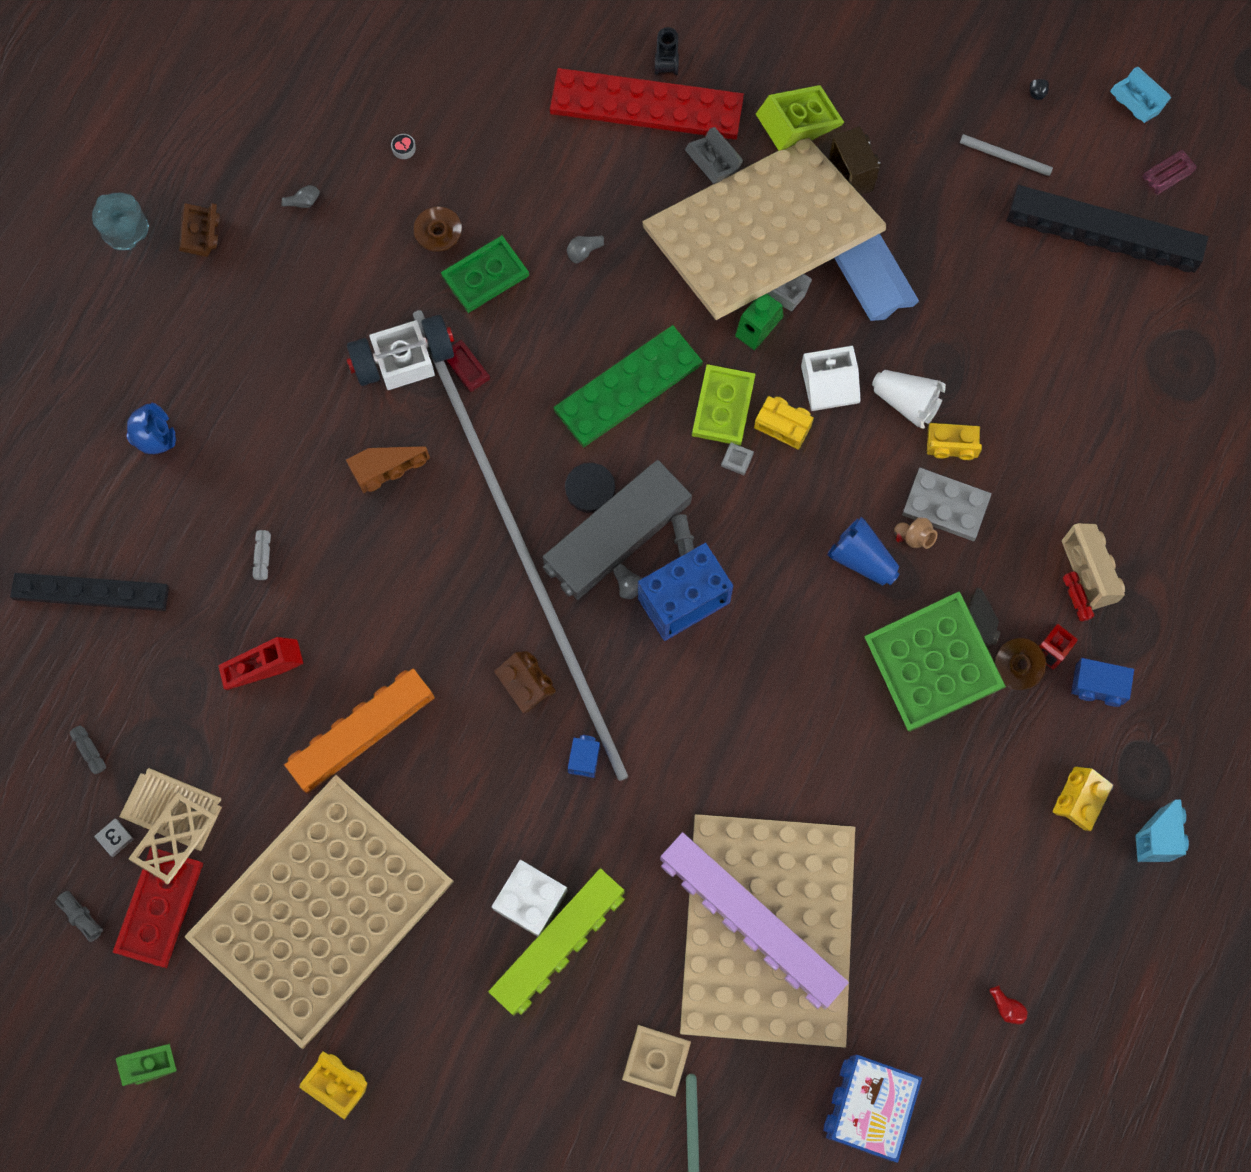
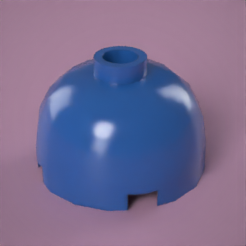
[127,403,176,454]

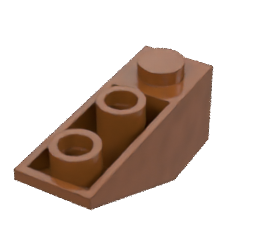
[346,447,430,493]

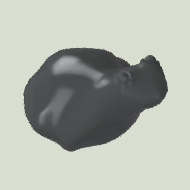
[281,185,320,208]
[567,235,604,263]
[613,563,643,599]

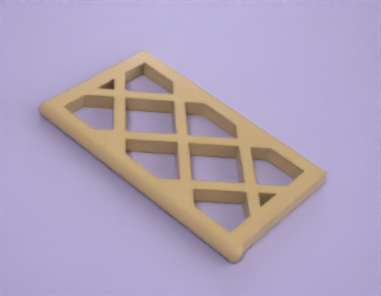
[129,793,217,884]

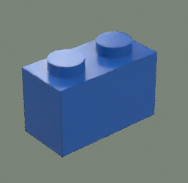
[1071,658,1134,707]

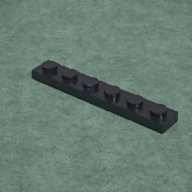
[10,573,169,611]

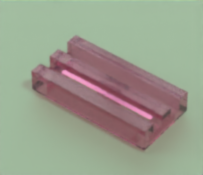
[1142,150,1197,195]

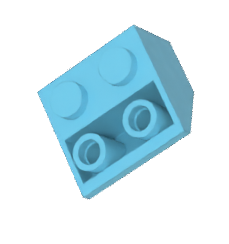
[1136,800,1189,862]

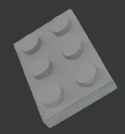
[902,468,992,541]

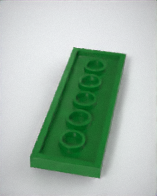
[554,325,703,448]

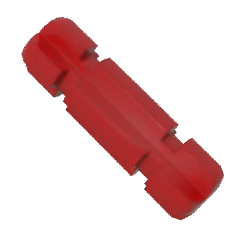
[1063,571,1094,621]

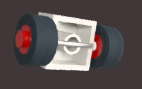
[347,315,454,390]

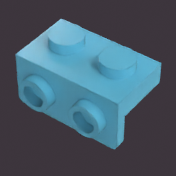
[1110,67,1171,123]

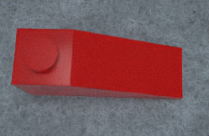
[218,637,303,690]

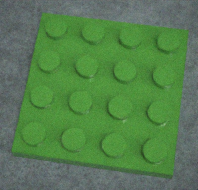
[864,591,1006,732]

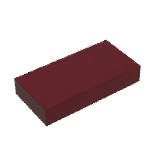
[445,339,490,393]

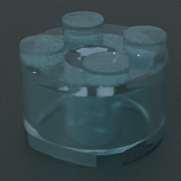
[92,193,148,250]

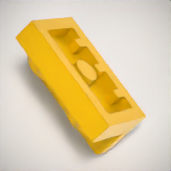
[927,423,982,460]

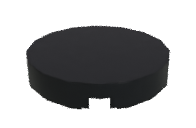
[565,463,615,513]

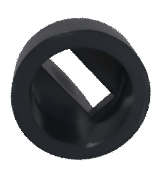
[1029,79,1049,100]

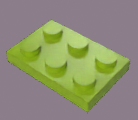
[692,364,755,446]

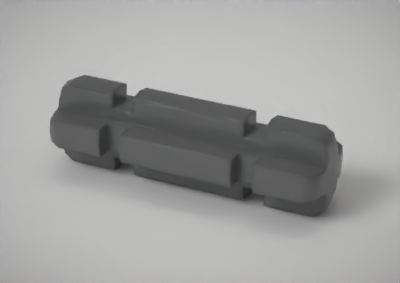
[70,725,106,774]

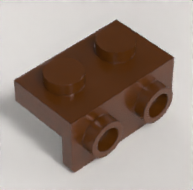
[178,203,220,257]
[494,651,556,713]

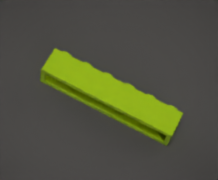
[488,868,625,1016]

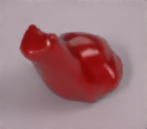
[989,985,1028,1024]

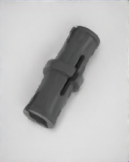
[55,891,103,942]

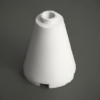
[872,370,946,429]

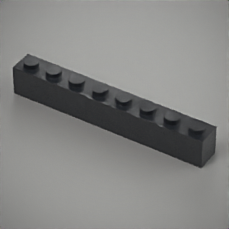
[1006,185,1209,273]

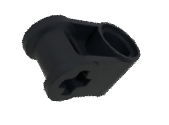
[655,27,679,75]

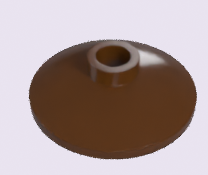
[413,207,462,252]
[995,638,1046,690]

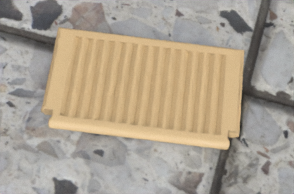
[119,768,222,851]

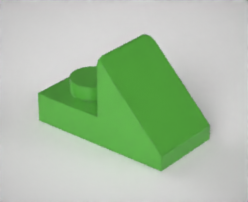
[116,1044,176,1086]

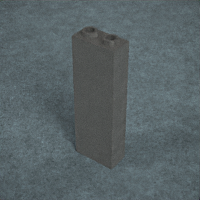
[543,459,692,600]

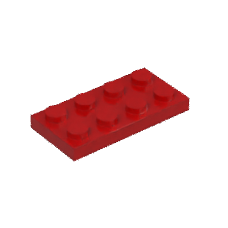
[113,847,204,969]

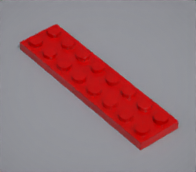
[550,68,744,140]

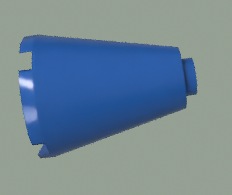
[827,517,900,586]

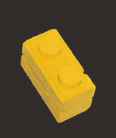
[754,396,814,450]

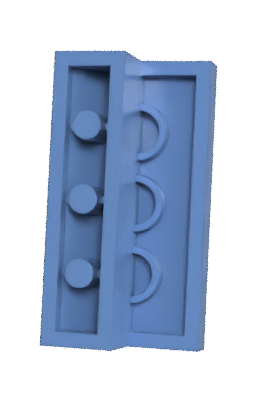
[834,234,919,321]

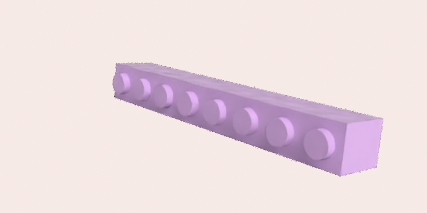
[660,832,849,1009]

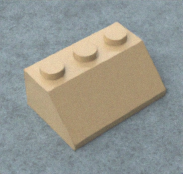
[1062,523,1125,610]

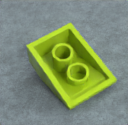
[756,85,844,151]

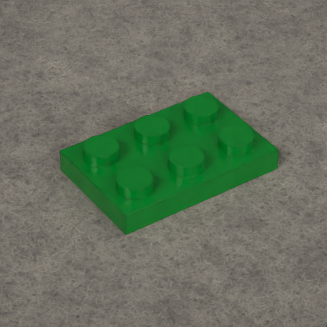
[441,235,529,313]

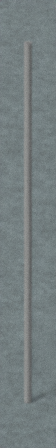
[413,310,628,781]

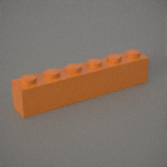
[284,668,435,794]

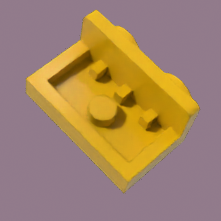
[1053,767,1113,831]
[299,1052,368,1120]

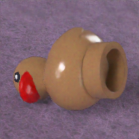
[894,517,937,549]

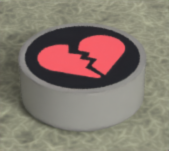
[391,134,416,159]

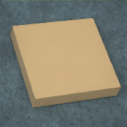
[622,1025,691,1097]

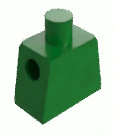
[735,293,783,351]

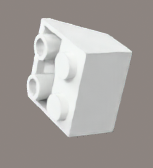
[801,346,860,411]

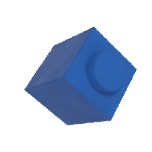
[568,735,600,778]

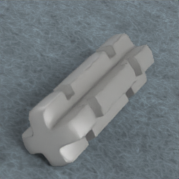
[253,530,271,580]

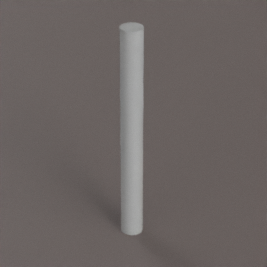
[960,134,1053,176]

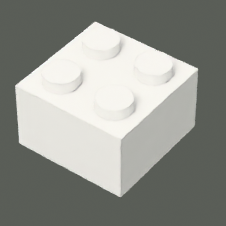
[492,860,568,937]

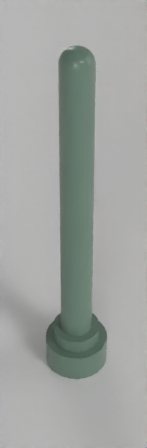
[686,1074,699,1172]

